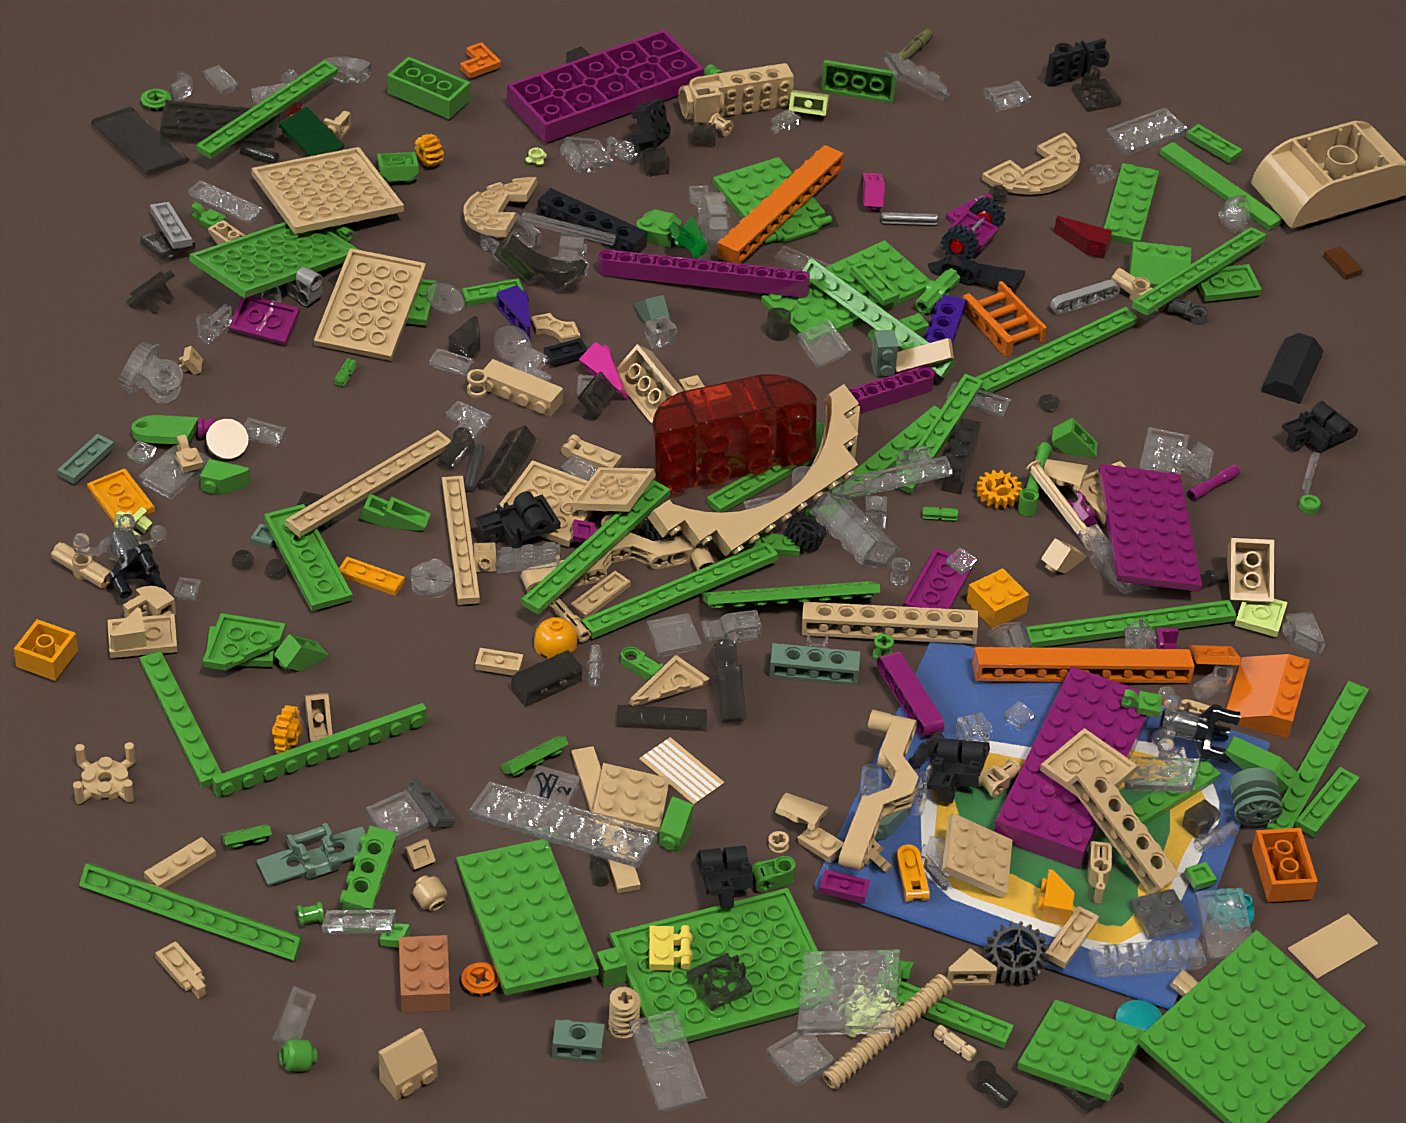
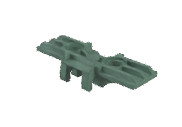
[257,823,366,886]

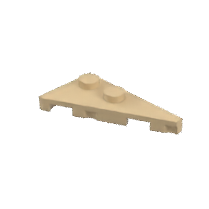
[629,655,710,707]

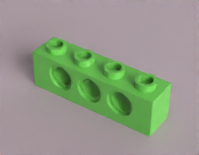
[339,825,397,921]

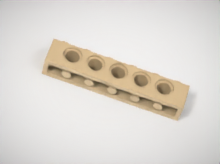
[1067,761,1180,894]

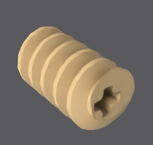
[608,987,640,1040]

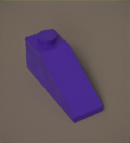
[497,285,531,342]

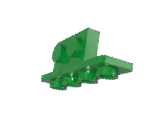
[669,216,709,259]

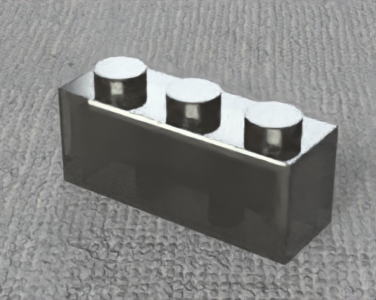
[511,650,583,708]

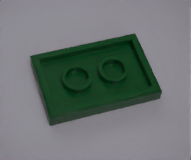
[278,106,345,157]

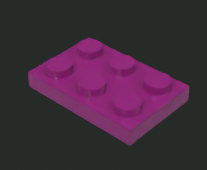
[229,296,300,346]

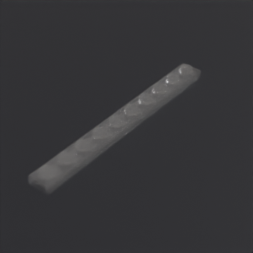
[743,456,952,511]

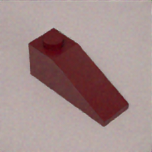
[1054,216,1113,259]

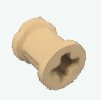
[708,113,734,137]

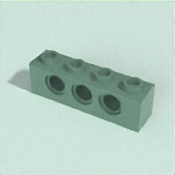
[769,643,860,686]

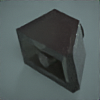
[449,316,481,362]

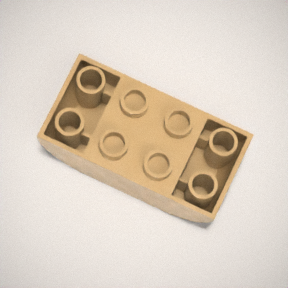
[1251,121,1406,228]

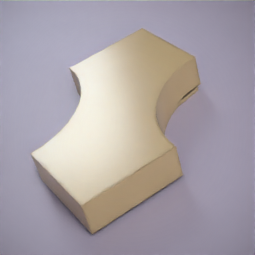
[531,313,581,343]

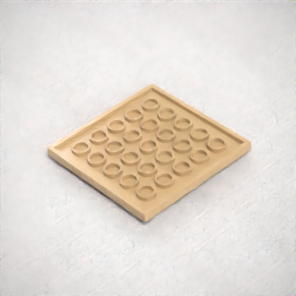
[252,147,404,234]

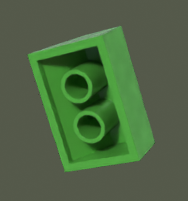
[1129,241,1191,287]

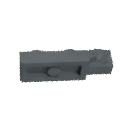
[405,778,455,827]

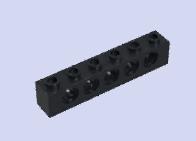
[537,188,647,253]

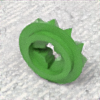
[141,89,171,110]

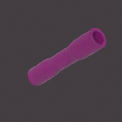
[1187,464,1240,501]

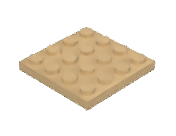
[495,460,594,547]

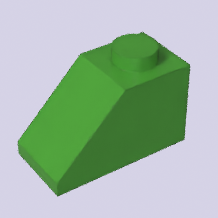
[1052,418,1098,458]
[200,459,250,495]
[274,634,329,671]
[659,797,694,853]

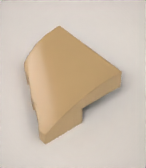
[1044,459,1088,491]
[775,793,829,830]

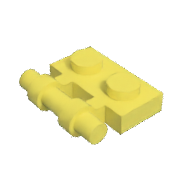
[649,925,693,970]

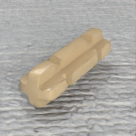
[934,1025,977,1061]

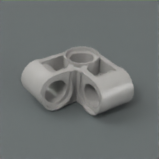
[286,267,323,306]

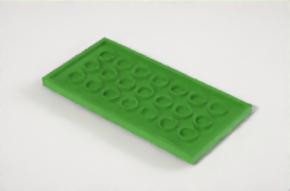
[189,222,359,298]
[761,240,931,347]
[456,838,598,995]

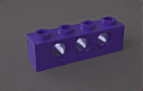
[925,294,966,347]

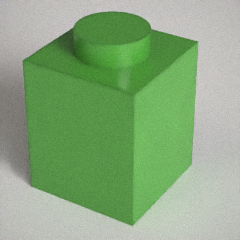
[596,946,627,988]

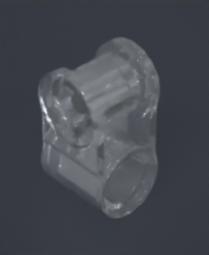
[895,446,937,477]

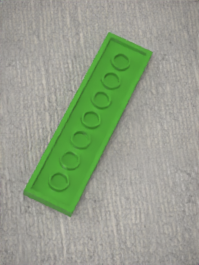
[702,581,880,608]

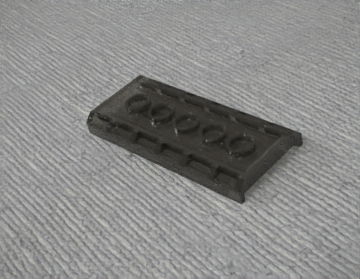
[160,100,280,149]

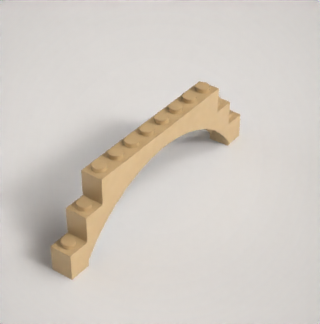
[648,384,859,557]

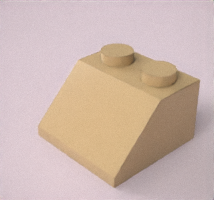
[379,1028,438,1101]

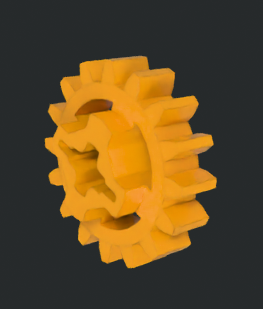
[976,470,1022,508]
[272,705,302,754]

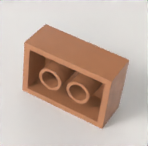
[399,935,450,1013]

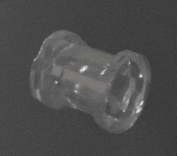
[890,557,910,586]

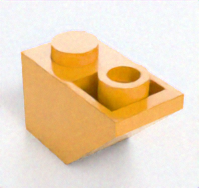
[1038,869,1074,924]

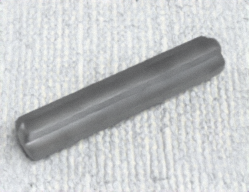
[881,212,938,225]
[464,443,485,492]

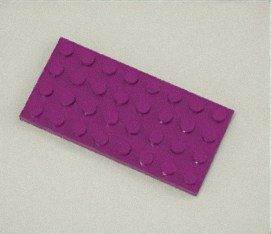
[1098,464,1202,592]

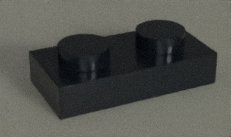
[543,338,588,366]

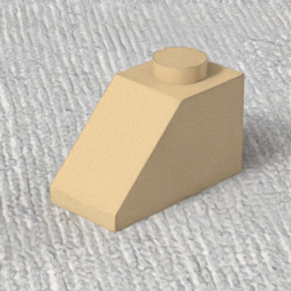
[1041,538,1087,574]
[304,693,333,742]

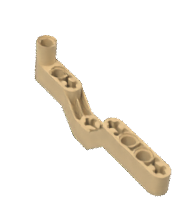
[521,532,715,593]
[838,710,919,871]

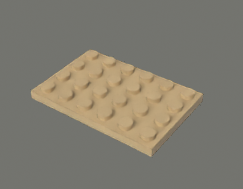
[314,248,427,361]

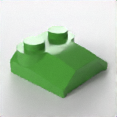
[377,152,419,184]
[636,209,682,248]

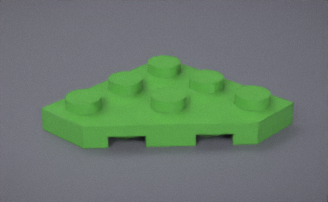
[203,613,286,670]

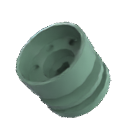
[1229,767,1283,826]

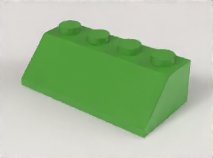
[821,60,898,103]

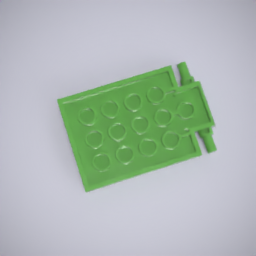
[712,157,832,244]

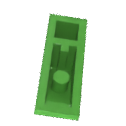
[1224,736,1297,793]

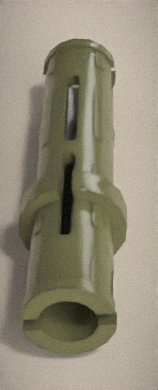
[894,28,933,66]

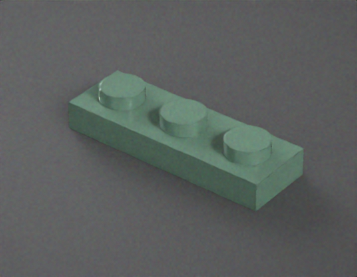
[57,434,115,484]

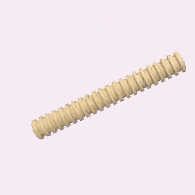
[823,974,952,1090]

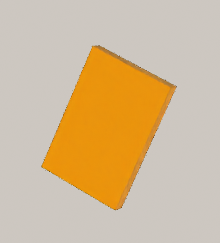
[87,468,155,524]

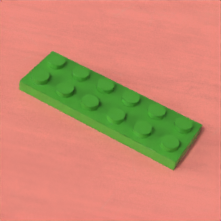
[1104,163,1159,245]
[264,504,353,611]

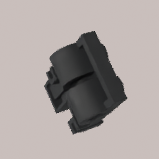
[1045,38,1110,87]
[631,98,671,153]
[1281,401,1359,452]
[474,491,561,549]
[927,738,990,803]
[696,845,753,909]

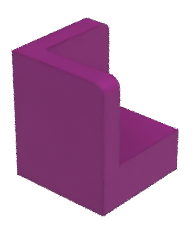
[1153,628,1179,649]

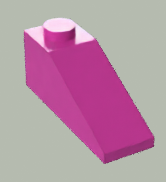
[863,173,885,209]
[579,342,629,400]

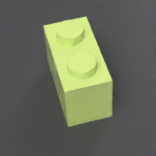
[789,90,830,116]

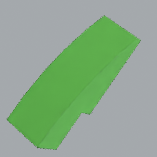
[359,493,431,531]

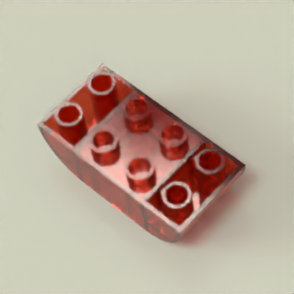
[653,374,817,492]

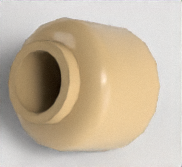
[413,875,448,912]

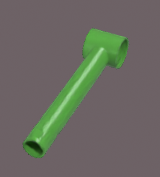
[1018,442,1052,516]

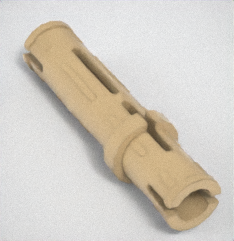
[549,597,591,642]

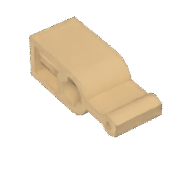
[1088,841,1112,904]

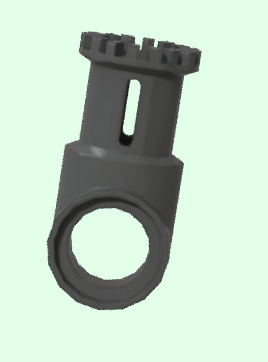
[1168,298,1208,325]

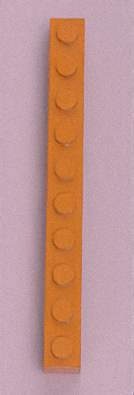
[717,145,844,264]
[972,647,1195,683]

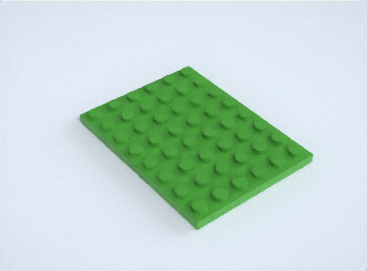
[610,888,839,1050]
[1136,930,1366,1123]

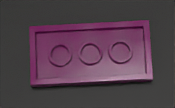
[903,548,974,609]

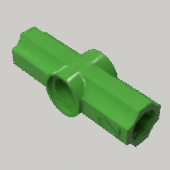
[915,268,960,315]

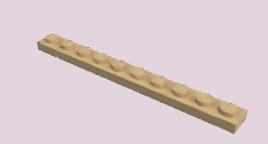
[285,430,452,537]

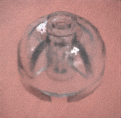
[1218,195,1250,234]

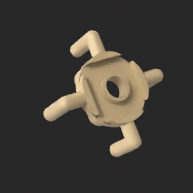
[73,742,136,804]

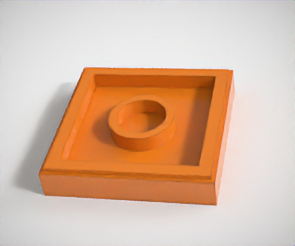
[1189,645,1241,665]

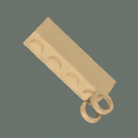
[467,359,563,417]

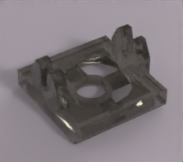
[1072,71,1121,112]
[686,953,753,1011]

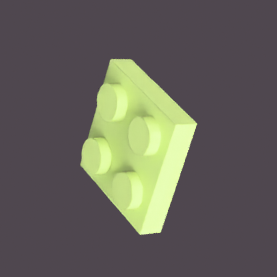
[1235,599,1287,637]

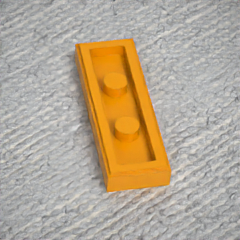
[339,557,405,596]

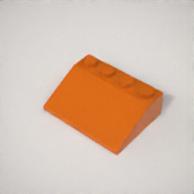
[1227,654,1310,739]

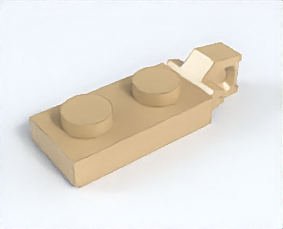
[155,942,207,999]

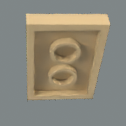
[108,614,177,658]

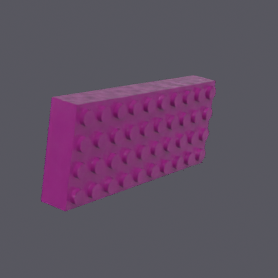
[507,29,704,143]
[994,667,1150,869]

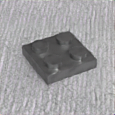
[1129,889,1192,940]

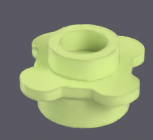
[526,148,547,165]

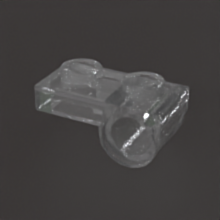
[196,304,233,344]

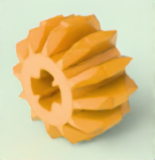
[415,134,444,167]

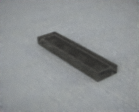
[617,705,707,731]

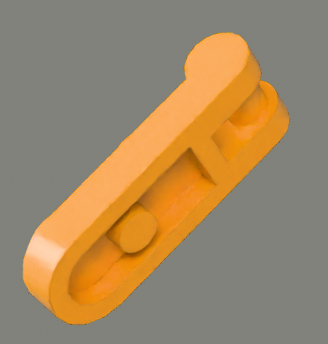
[897,844,930,902]

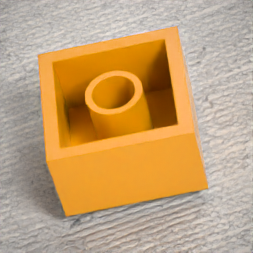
[966,568,1029,629]
[14,619,78,681]

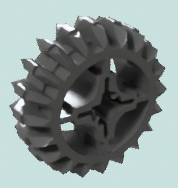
[984,921,1049,985]

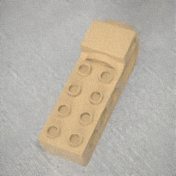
[679,63,794,128]

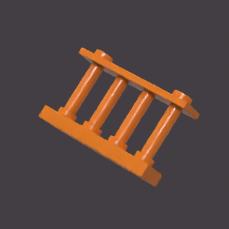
[963,281,1047,357]

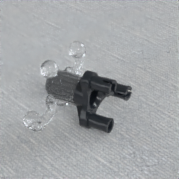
[72,514,167,599]
[1151,686,1241,763]

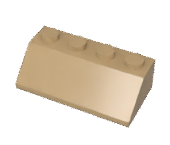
[618,344,692,425]

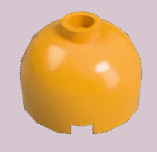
[534,617,577,661]

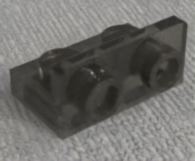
[577,371,616,419]

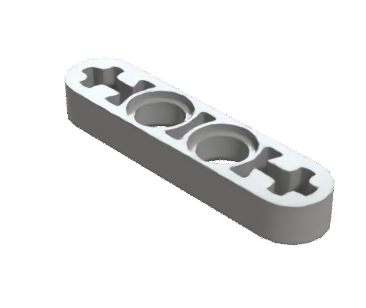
[1050,280,1120,315]

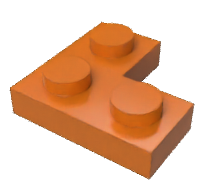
[460,42,501,79]

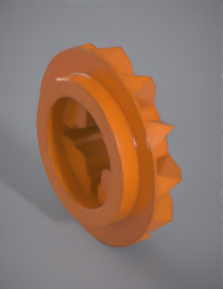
[461,962,499,997]

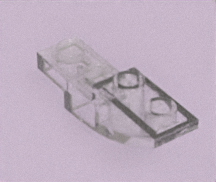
[1078,524,1144,594]

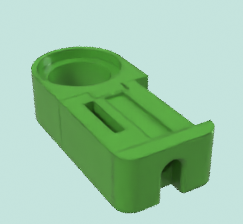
[621,647,663,681]

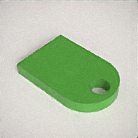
[131,415,199,445]

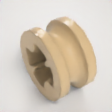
[768,831,789,854]

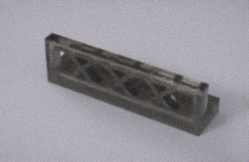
[476,425,538,496]

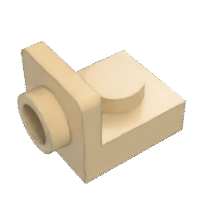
[323,111,351,140]
[474,542,496,572]

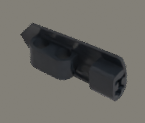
[928,255,1026,294]

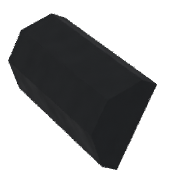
[1262,333,1323,404]

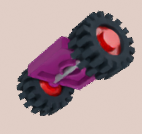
[941,196,1006,259]

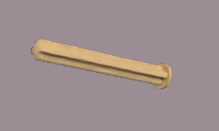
[1026,460,1095,545]

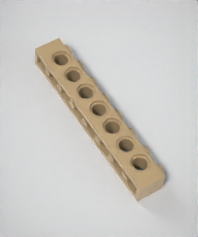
[802,602,978,644]

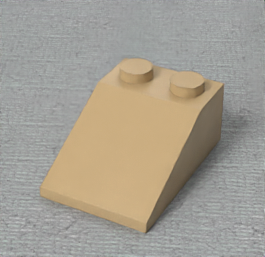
[1227,538,1274,603]

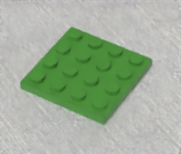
[1018,999,1145,1101]

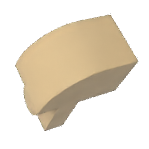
[123,586,176,618]

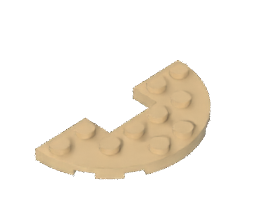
[982,132,1080,195]
[463,177,537,239]

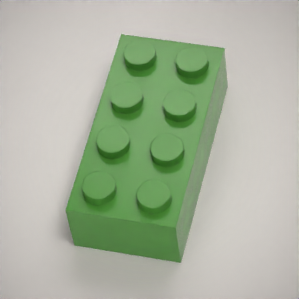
[387,56,470,119]

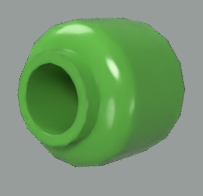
[279,1039,317,1072]

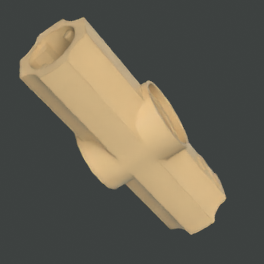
[1111,268,1167,312]
[51,542,110,589]

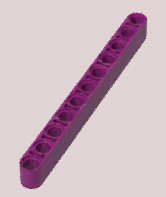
[598,250,810,297]

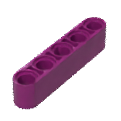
[849,366,935,414]
[877,651,945,738]

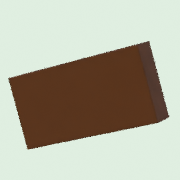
[1323,247,1362,280]

